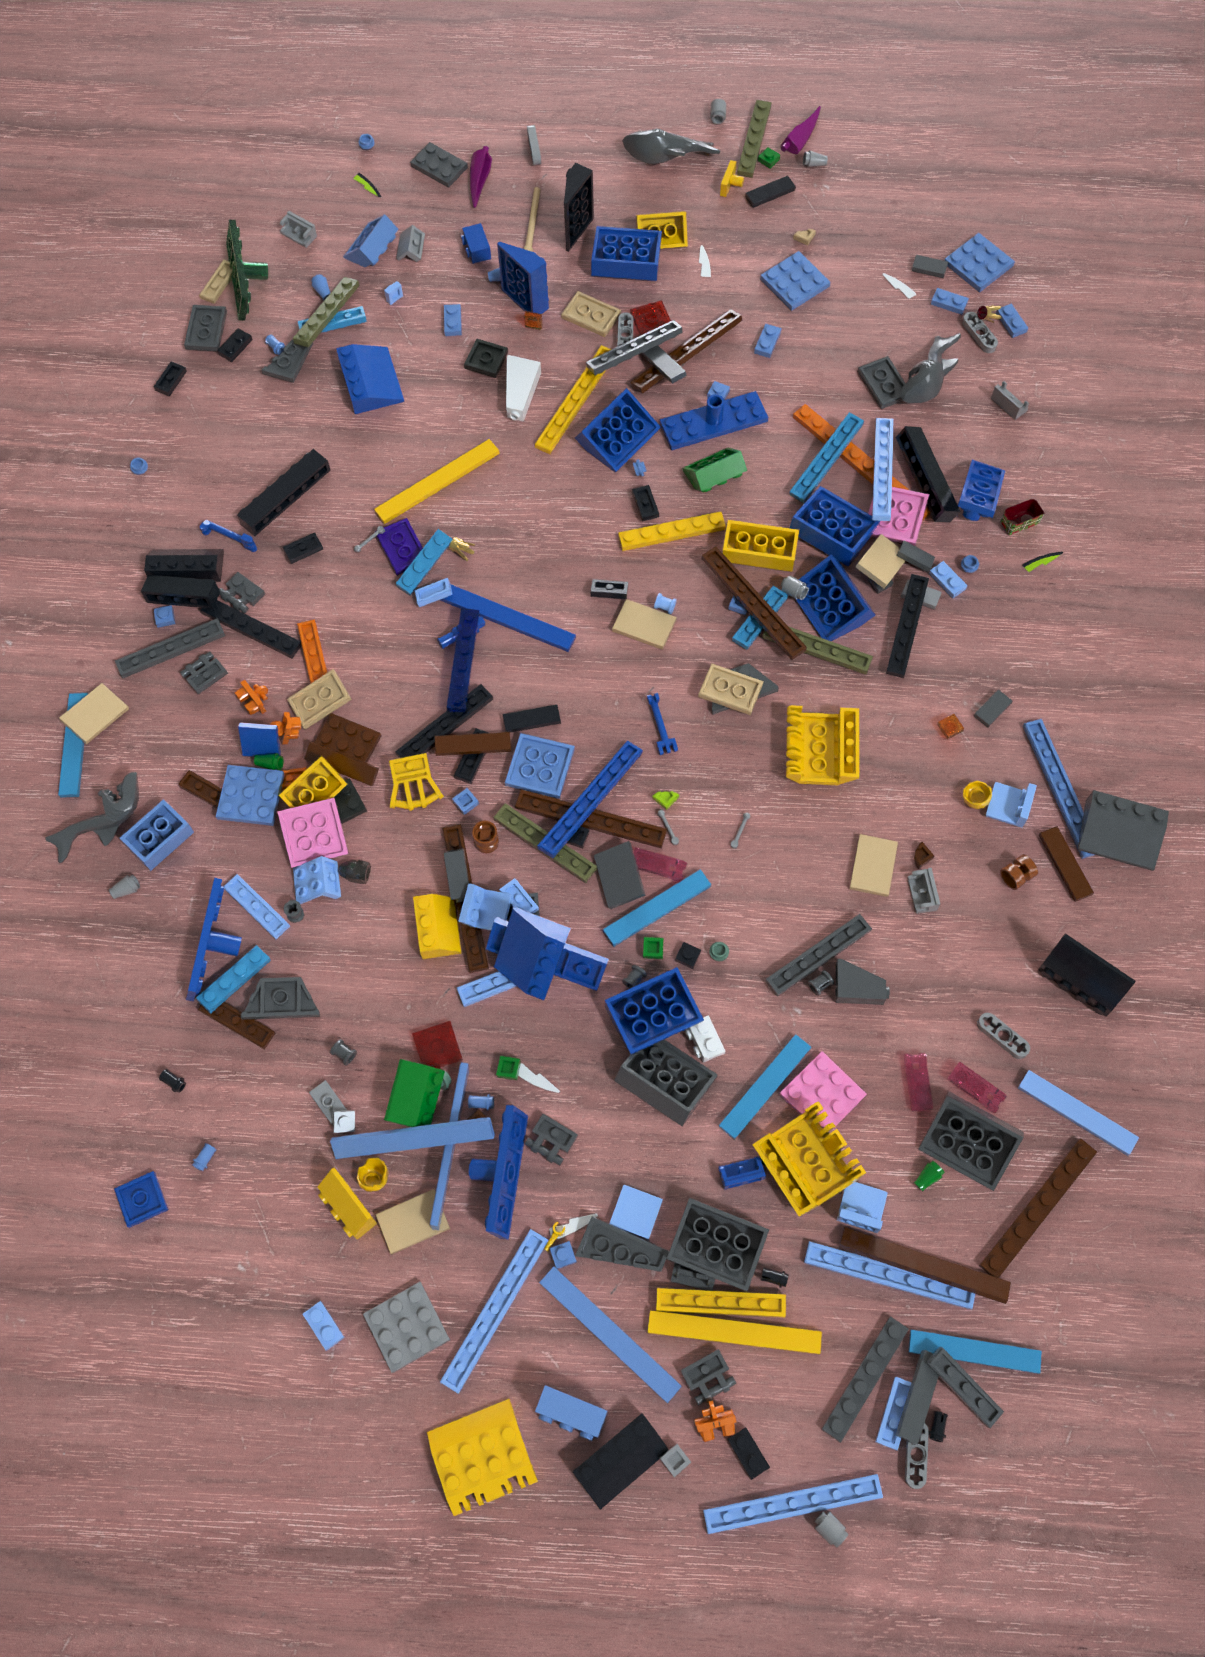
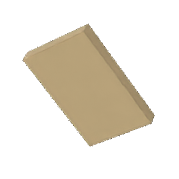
[561,291,621,337]
[856,534,905,588]
[612,599,677,650]
[698,663,764,715]
[287,669,352,730]
[60,683,129,745]
[850,834,898,897]
[376,1189,450,1255]

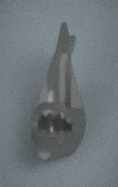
[622,128,720,165]
[901,333,961,403]
[45,772,139,863]

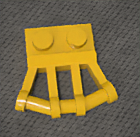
[389,753,444,811]

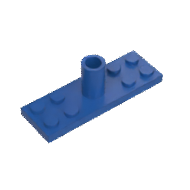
[660,391,769,451]
[958,460,1006,521]
[186,878,242,1002]
[486,917,609,991]
[469,1105,528,1240]

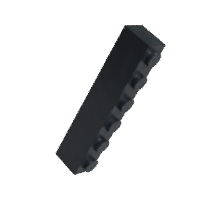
[895,426,961,523]
[237,449,331,536]

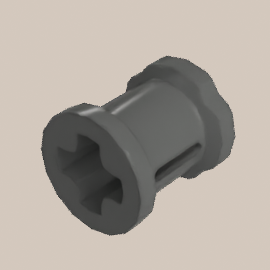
[284,900,305,923]
[622,965,648,989]
[808,970,835,996]
[330,1039,357,1066]

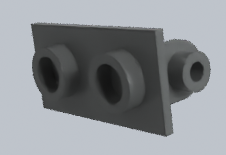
[671,1263,715,1291]

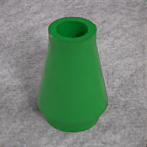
[254,753,284,770]
[914,1160,945,1192]

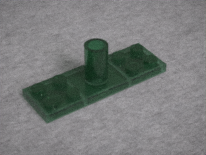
[226,219,268,321]

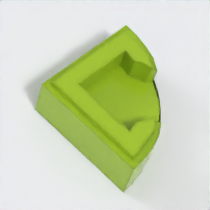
[652,791,679,810]

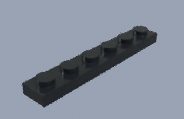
[886,574,929,678]
[200,600,302,659]
[395,684,493,758]

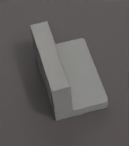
[396,225,425,262]

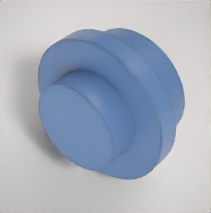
[359,134,375,149]
[130,458,148,475]
[633,459,647,477]
[961,555,979,573]

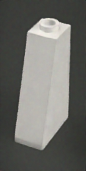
[506,355,541,421]

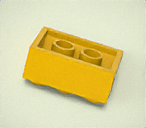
[636,211,688,249]
[279,756,348,808]
[413,894,462,959]
[317,1168,377,1240]

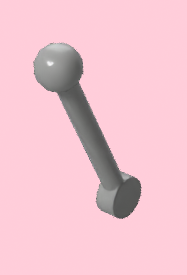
[354,526,385,552]
[657,810,679,845]
[731,812,751,849]

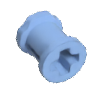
[654,593,677,614]

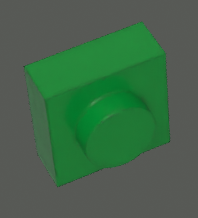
[758,147,780,169]
[643,937,664,959]
[496,1056,521,1080]

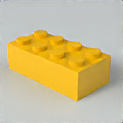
[723,520,799,572]

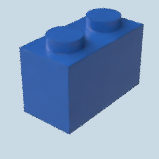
[461,223,491,264]

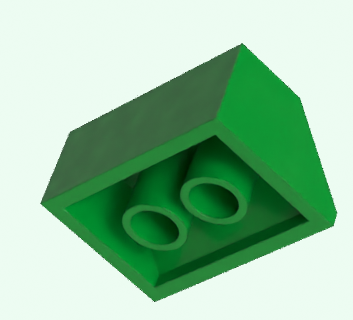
[682,447,747,492]
[384,1059,445,1127]

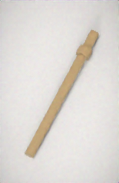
[523,187,540,252]

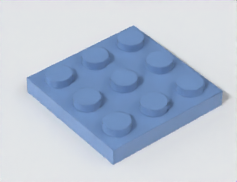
[944,233,1015,292]
[760,251,831,311]
[505,733,575,799]
[216,765,285,826]

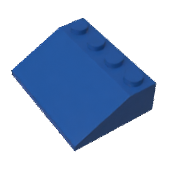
[591,226,662,281]
[497,242,549,319]
[336,344,405,414]
[575,388,661,472]
[789,486,880,567]
[796,554,876,641]
[494,907,571,1000]
[605,967,704,1055]

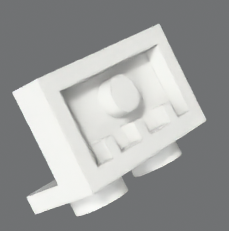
[685,1015,725,1063]

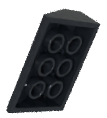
[564,163,594,252]
[1038,933,1136,1017]

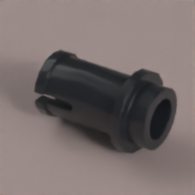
[159,1069,186,1093]
[761,1267,789,1288]
[929,1411,948,1442]

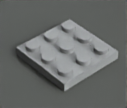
[363,1282,450,1373]

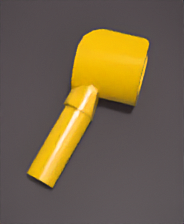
[544,1222,565,1251]

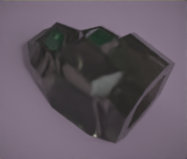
[338,860,371,884]

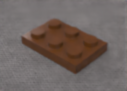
[315,713,381,763]

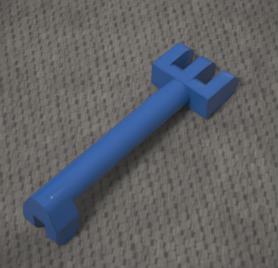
[200,520,257,552]
[647,693,678,755]

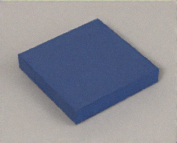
[238,723,281,757]
[114,1171,169,1228]

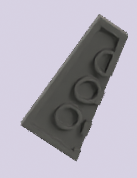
[575,1216,669,1272]

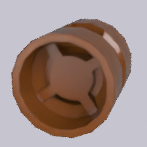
[472,820,499,854]
[1000,854,1038,890]

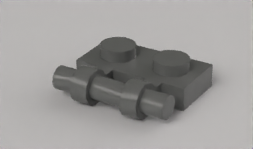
[219,572,265,613]
[180,651,228,694]
[525,1114,578,1166]
[681,1349,736,1405]

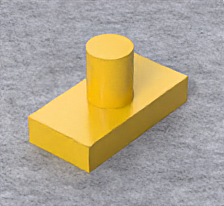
[720,160,744,197]

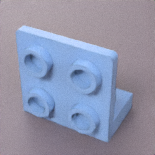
[986,782,1037,828]
[293,856,341,904]
[458,883,513,931]
[836,1182,888,1233]

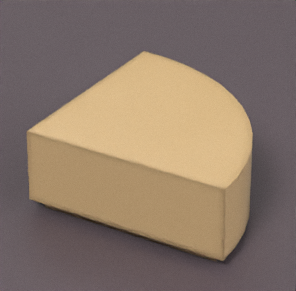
[793,229,816,246]

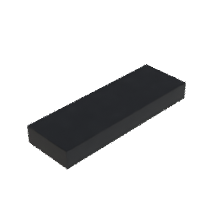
[745,175,796,208]
[503,704,561,733]
[454,728,489,784]

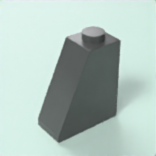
[444,848,470,902]
[835,959,890,1005]

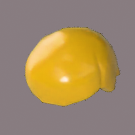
[963,781,992,809]
[356,1158,389,1192]

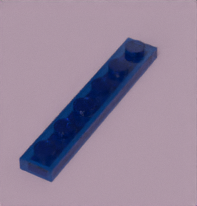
[447,608,480,712]

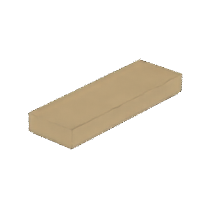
[199,260,239,304]

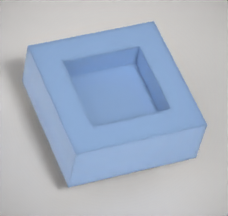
[384,281,403,305]

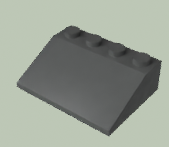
[1078,790,1169,871]
[614,1039,718,1127]
[919,1091,1024,1191]
[667,1198,769,1291]

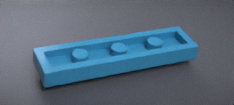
[298,306,367,332]
[396,529,453,596]
[732,586,788,650]
[196,945,271,1014]

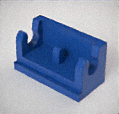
[718,1157,766,1190]

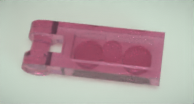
[634,847,687,882]
[904,1053,933,1111]
[947,1061,1007,1113]

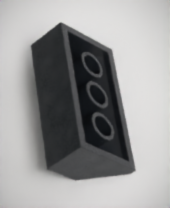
[144,549,224,582]
[573,1413,669,1510]

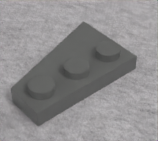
[261,339,313,383]

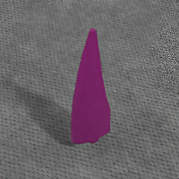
[781,106,821,154]
[470,146,492,208]

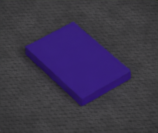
[375,518,423,575]

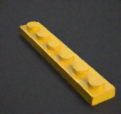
[618,512,726,551]
[656,1288,786,1318]

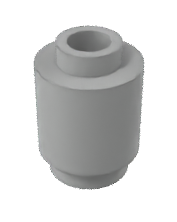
[710,99,726,124]
[781,576,809,600]
[814,1511,849,1548]

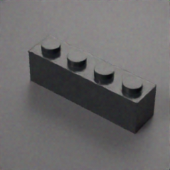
[141,575,220,609]

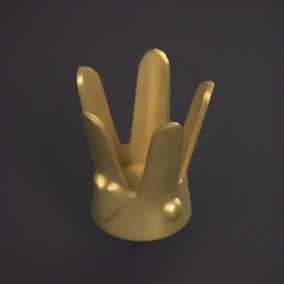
[977,305,1001,323]
[449,537,475,561]

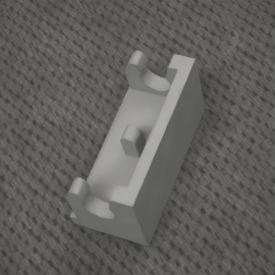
[280,211,317,248]
[991,381,1029,420]
[907,868,940,914]

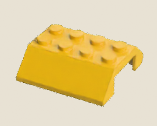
[786,705,859,785]
[752,1101,866,1217]
[427,1399,538,1516]

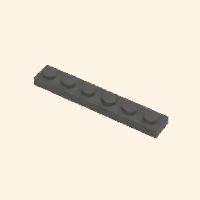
[586,320,683,375]
[115,618,225,678]
[765,914,872,997]
[821,1316,909,1443]

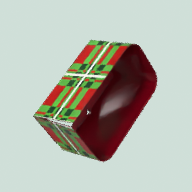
[1000,499,1045,535]

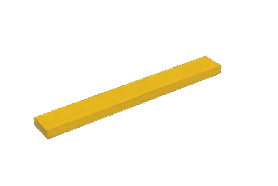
[535,345,611,454]
[374,439,500,524]
[648,1310,822,1355]

